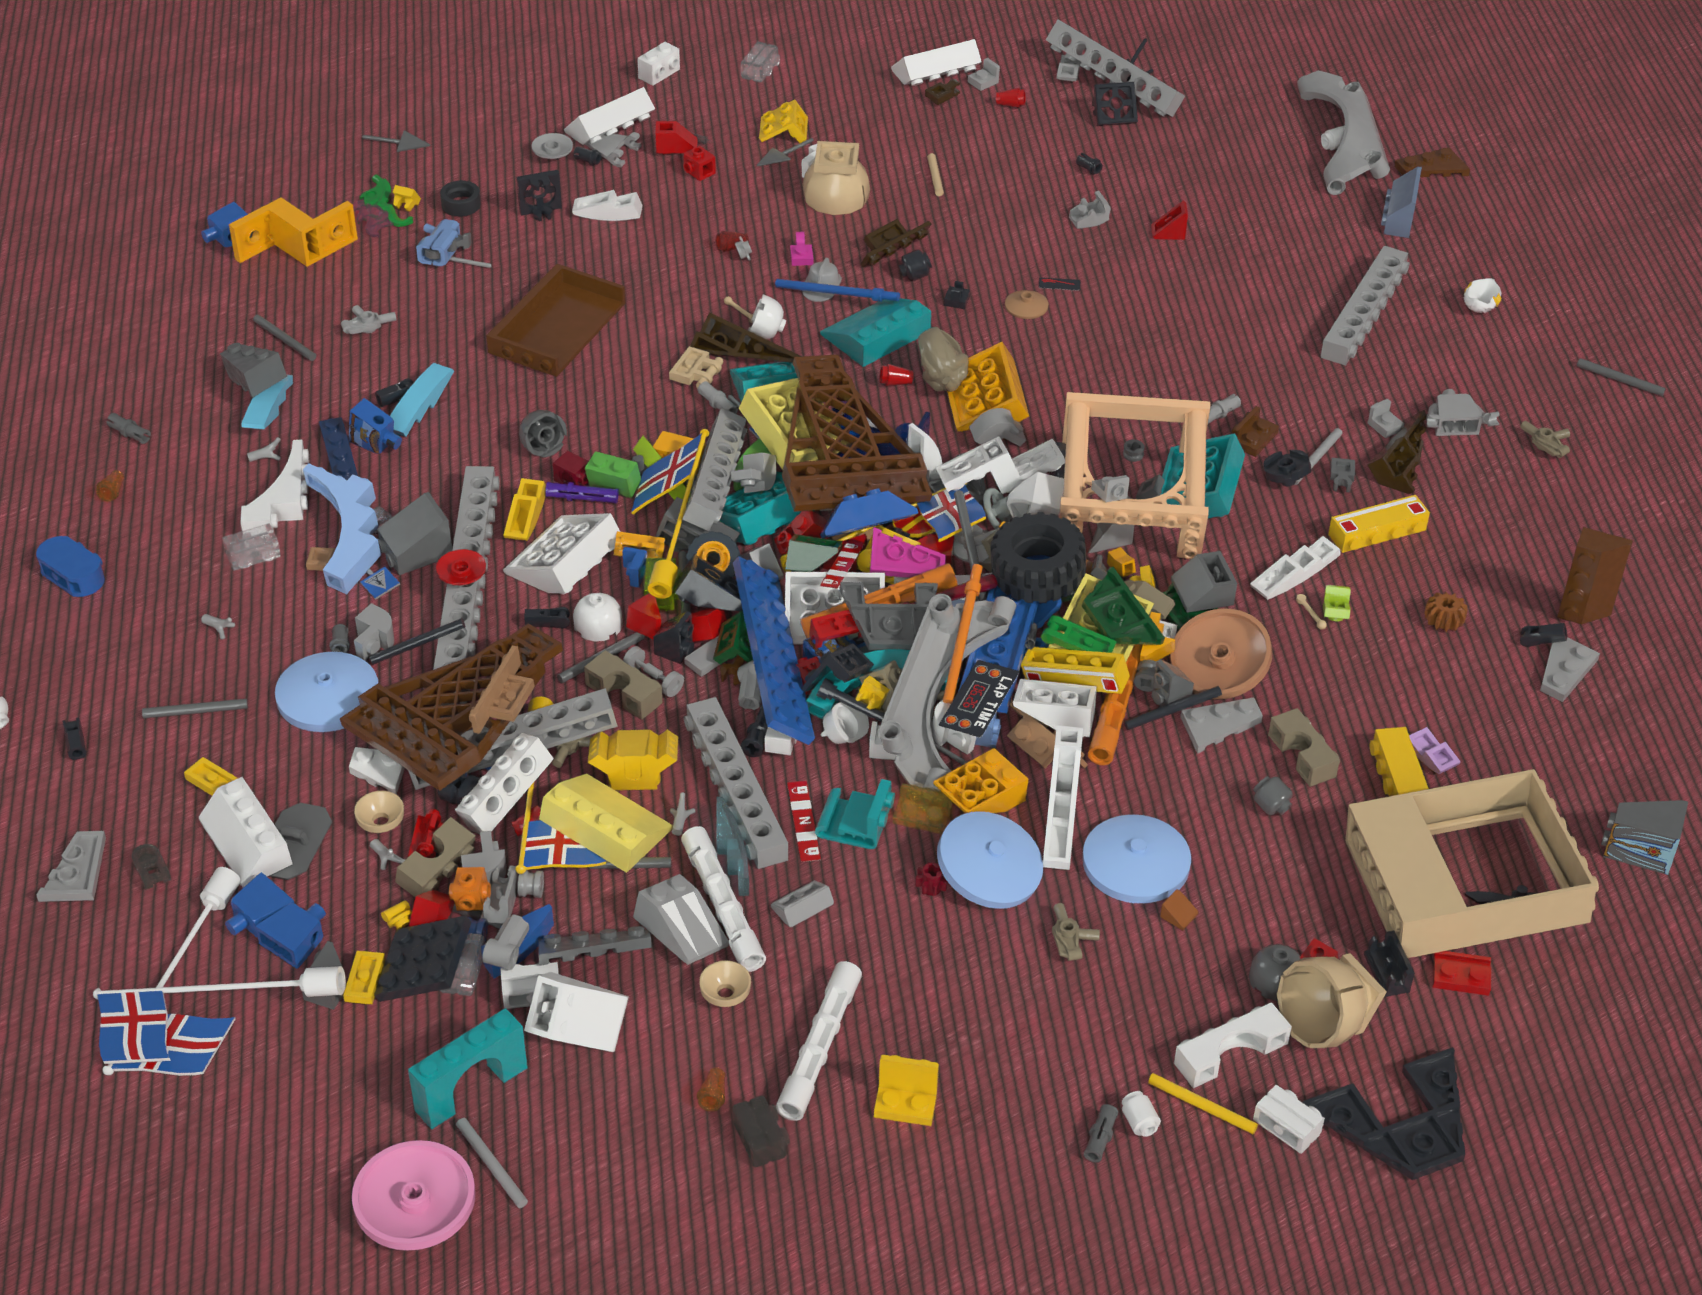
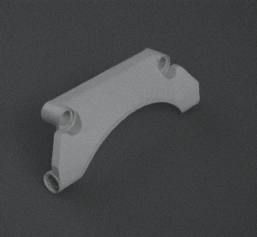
[1297,70,1390,195]
[878,594,1016,800]

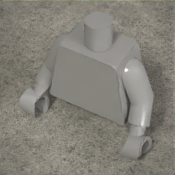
[1426,389,1499,436]

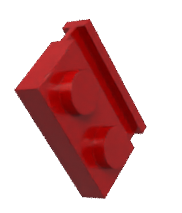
[1433,951,1491,996]

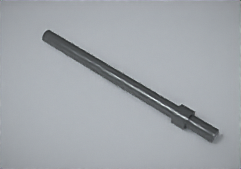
[954,490,988,601]

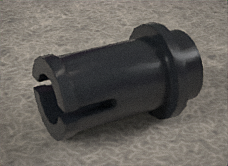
[574,146,601,166]
[1076,153,1103,174]

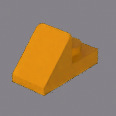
[1140,612,1175,662]

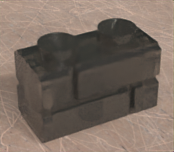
[732,1095,790,1168]

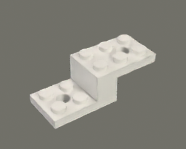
[936,436,1065,494]

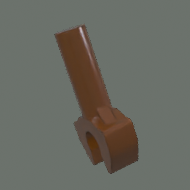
[720,654,745,686]

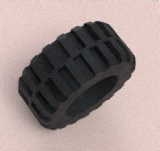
[990,512,1086,604]

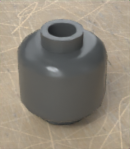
[1253,776,1293,815]

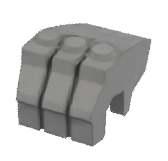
[1069,191,1111,229]

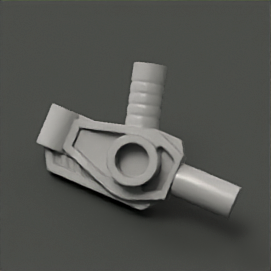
[341,305,397,334]

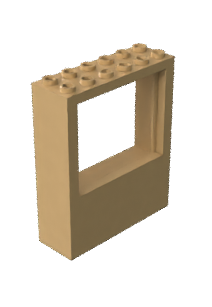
[1346,769,1599,958]

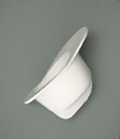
[821,702,869,744]

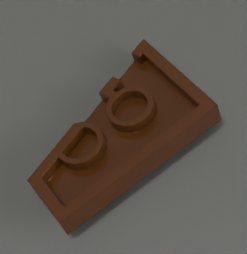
[1394,147,1470,177]

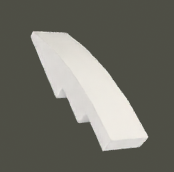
[1250,536,1341,600]

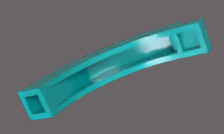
[806,649,960,719]

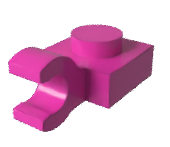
[790,232,813,266]

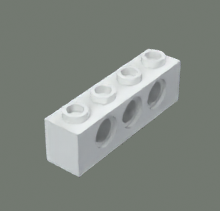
[455,733,554,834]

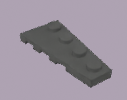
[539,926,652,966]

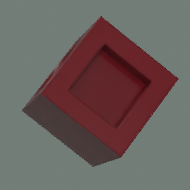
[553,450,589,486]

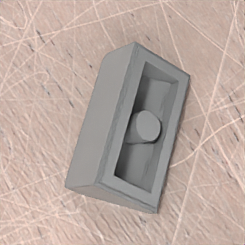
[771,880,834,927]

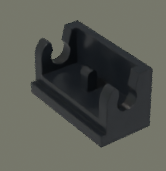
[1364,930,1415,997]

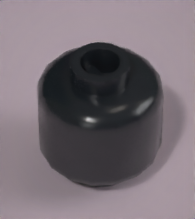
[899,250,932,281]

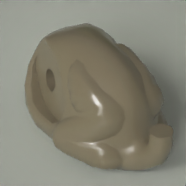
[918,326,969,392]

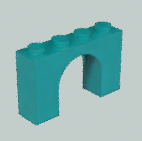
[408,1008,528,1130]

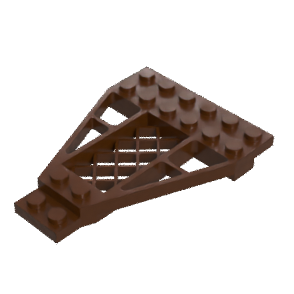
[782,354,932,512]
[340,624,563,791]

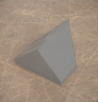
[1088,523,1134,553]

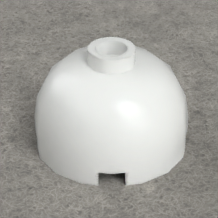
[748,294,786,340]
[573,593,623,641]

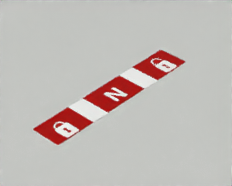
[820,540,865,589]
[787,781,821,862]

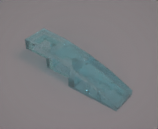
[716,797,749,896]

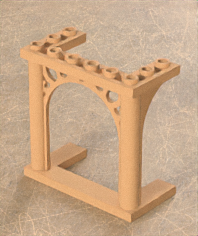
[1059,392,1210,559]

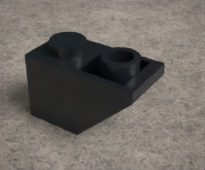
[653,611,694,664]

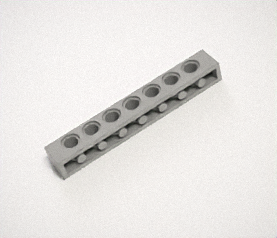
[1046,19,1185,117]
[1321,246,1410,366]
[682,408,747,531]
[408,688,618,790]
[684,697,788,869]

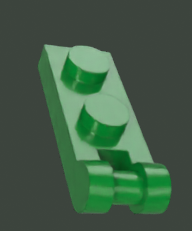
[1041,615,1117,653]

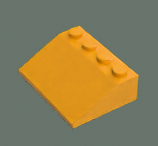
[947,341,1029,431]

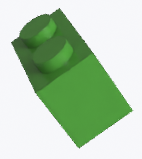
[585,451,641,498]

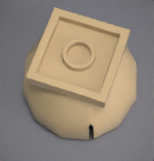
[803,141,870,215]
[1277,953,1387,1048]

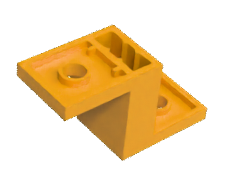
[229,197,358,267]

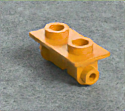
[614,531,665,561]

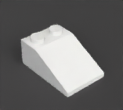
[1013,679,1097,737]

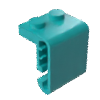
[815,779,895,849]

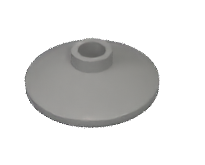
[532,133,573,159]

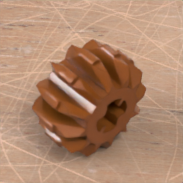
[1424,591,1468,632]

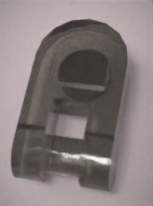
[132,844,172,890]

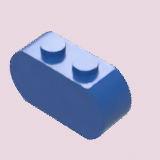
[36,536,105,597]

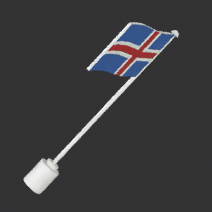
[103,867,241,1076]
[93,966,346,1064]

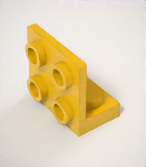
[759,100,808,144]
[874,1055,939,1126]

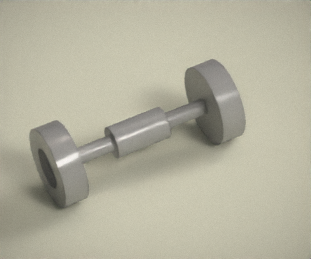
[623,646,684,697]

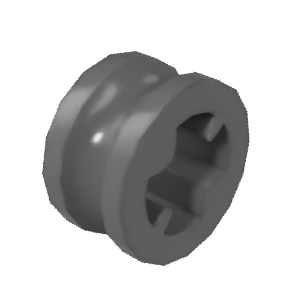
[1123,439,1145,462]

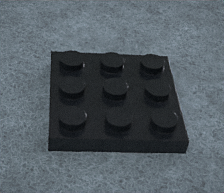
[374,915,472,1002]

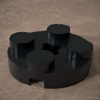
[1264,450,1312,487]

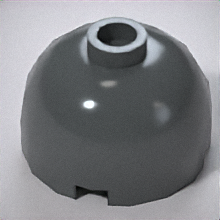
[519,409,567,457]
[1249,944,1300,1001]

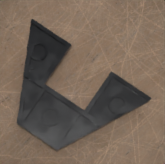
[1302,1047,1466,1180]

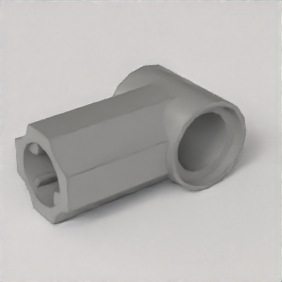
[737,660,761,710]
[482,914,529,970]

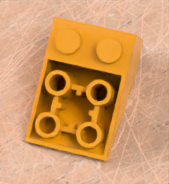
[933,748,1028,814]

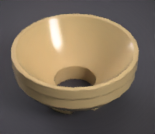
[354,791,404,833]
[700,961,751,1007]

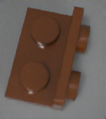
[1231,406,1279,457]

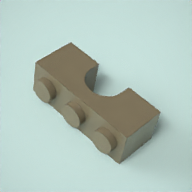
[584,650,662,720]
[1268,708,1340,787]
[395,817,476,897]

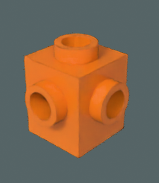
[449,867,491,911]

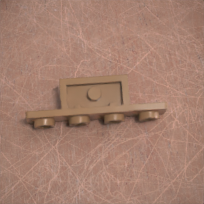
[469,645,535,734]
[1007,700,1088,769]

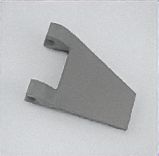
[585,132,641,168]

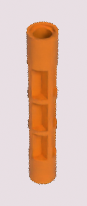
[800,563,958,639]
[1088,644,1143,765]

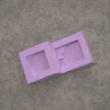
[1409,727,1460,774]

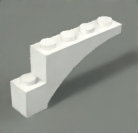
[241,440,309,540]
[1043,725,1083,870]

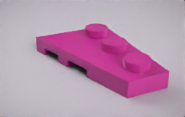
[870,527,946,578]

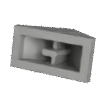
[741,543,784,580]

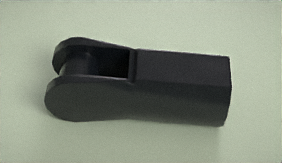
[375,378,414,407]
[524,607,570,628]
[1520,623,1568,647]
[62,717,86,760]

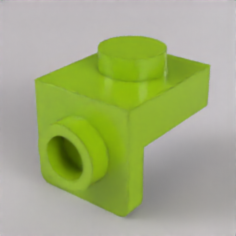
[1323,585,1351,621]

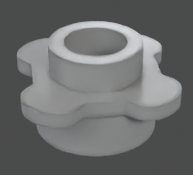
[735,236,752,260]

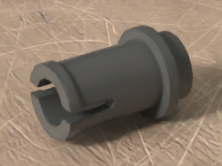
[329,624,350,653]

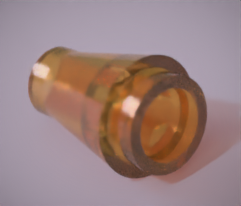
[96,470,124,502]
[697,1068,726,1111]

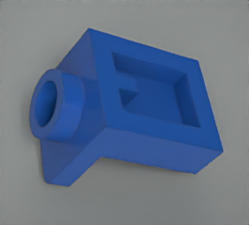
[622,547,648,588]

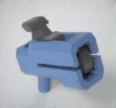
[416,219,472,266]

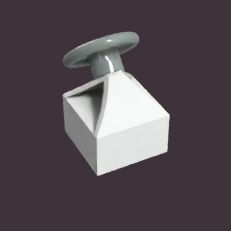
[983,472,1064,529]

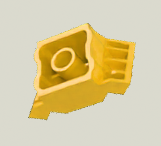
[588,729,678,790]

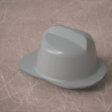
[802,257,842,302]

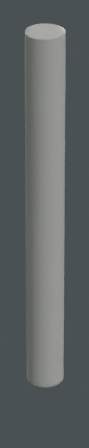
[1294,428,1342,485]
[456,1118,528,1208]

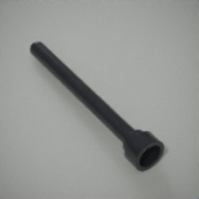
[816,678,885,723]

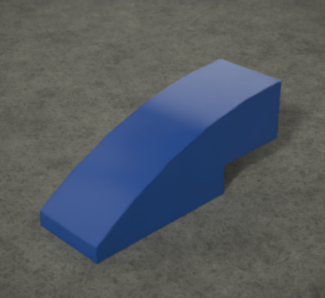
[481,904,554,979]

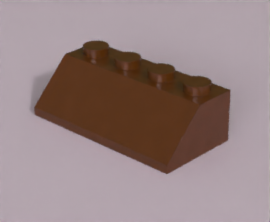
[1557,527,1633,624]

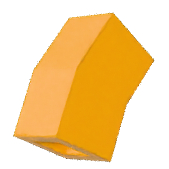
[1107,547,1136,577]

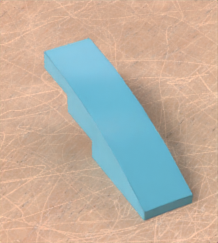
[390,363,454,437]
[242,375,293,429]

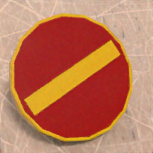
[893,507,935,538]

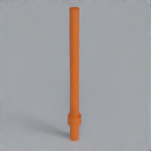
[943,564,983,704]

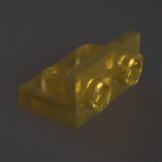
[893,783,953,834]

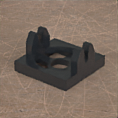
[1092,82,1138,126]
[516,169,562,222]

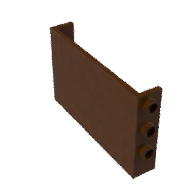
[486,264,626,377]

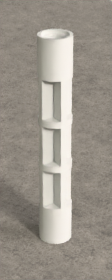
[681,827,766,972]
[776,961,862,1121]

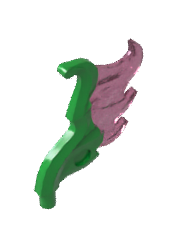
[353,174,414,237]

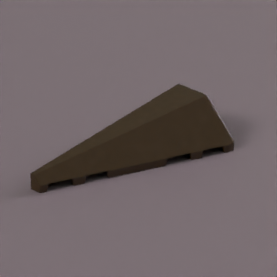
[690,312,802,363]
[1367,410,1427,494]

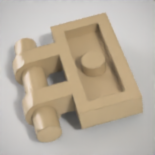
[669,346,724,389]

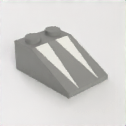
[633,874,729,965]

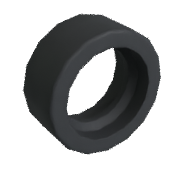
[440,180,481,217]

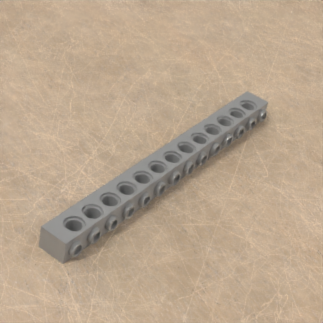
[432,466,500,718]

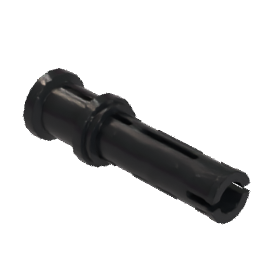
[740,704,768,757]

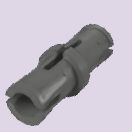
[106,413,151,444]
[1084,1104,1118,1163]

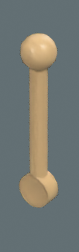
[724,296,753,323]
[1296,594,1327,630]

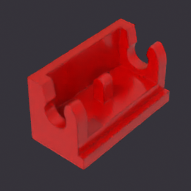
[809,610,862,649]

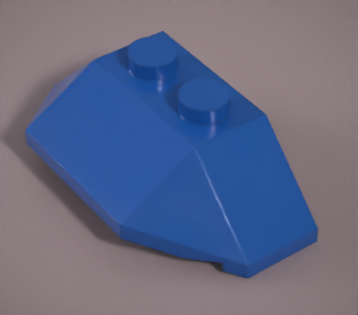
[820,489,918,539]

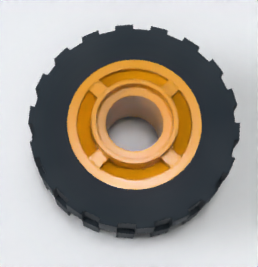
[686,531,741,578]

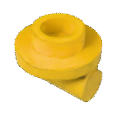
[381,900,412,929]

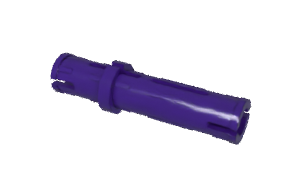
[546,482,619,504]

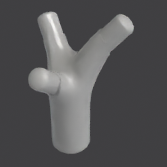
[247,437,281,462]
[201,614,235,640]
[670,792,695,836]
[370,839,405,870]

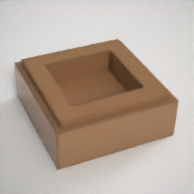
[306,547,335,571]

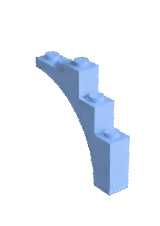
[303,463,381,594]

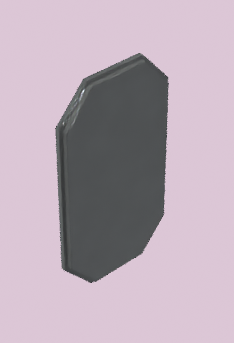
[269,802,332,880]

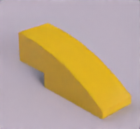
[503,478,546,541]

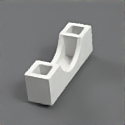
[1174,1002,1292,1088]

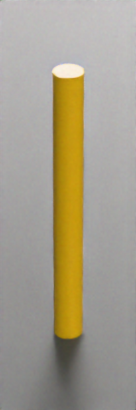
[1148,1073,1258,1134]

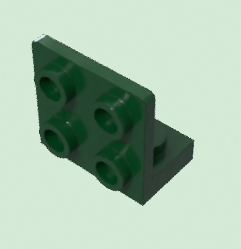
[713,611,753,665]

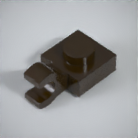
[925,79,960,105]

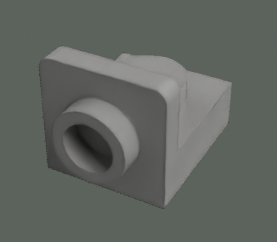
[968,58,1000,91]
[1368,399,1404,438]
[1091,475,1129,502]

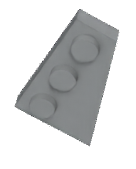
[1540,637,1600,702]
[1181,698,1263,754]
[36,831,106,902]

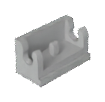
[481,866,518,923]

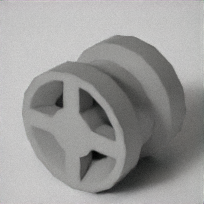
[518,870,544,898]

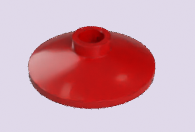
[436,549,486,585]

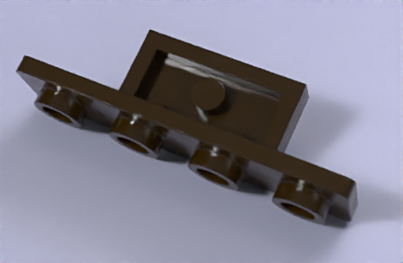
[861,219,932,267]

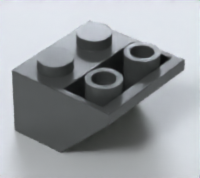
[1171,551,1237,612]

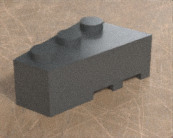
[220,343,287,398]
[655,497,740,564]

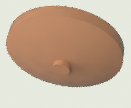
[1170,609,1273,699]

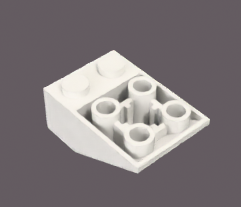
[524,972,629,1052]

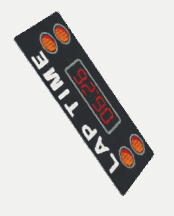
[939,660,1019,738]

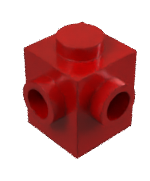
[683,145,716,181]

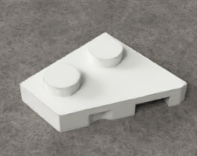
[349,747,405,795]

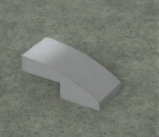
[1057,55,1081,81]

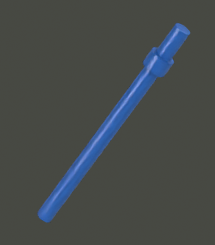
[775,279,900,302]

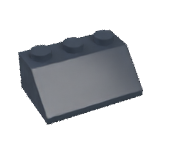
[1381,167,1422,238]

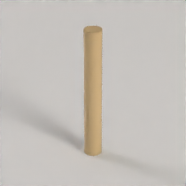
[927,153,944,196]

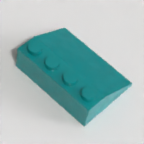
[820,298,931,367]
[730,361,798,402]
[1160,433,1245,518]
[719,471,815,545]

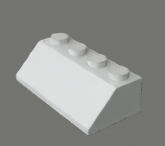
[891,39,982,86]
[564,87,655,145]
[199,777,292,888]

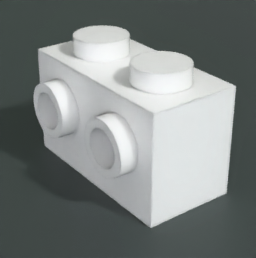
[638,42,680,86]

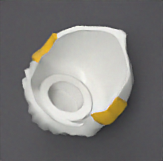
[1463,278,1501,313]

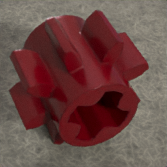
[915,862,947,896]

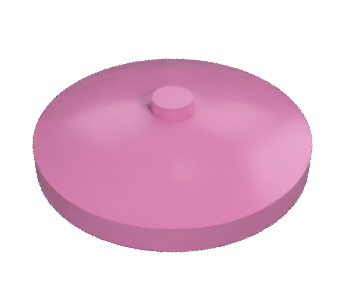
[352,1140,475,1250]

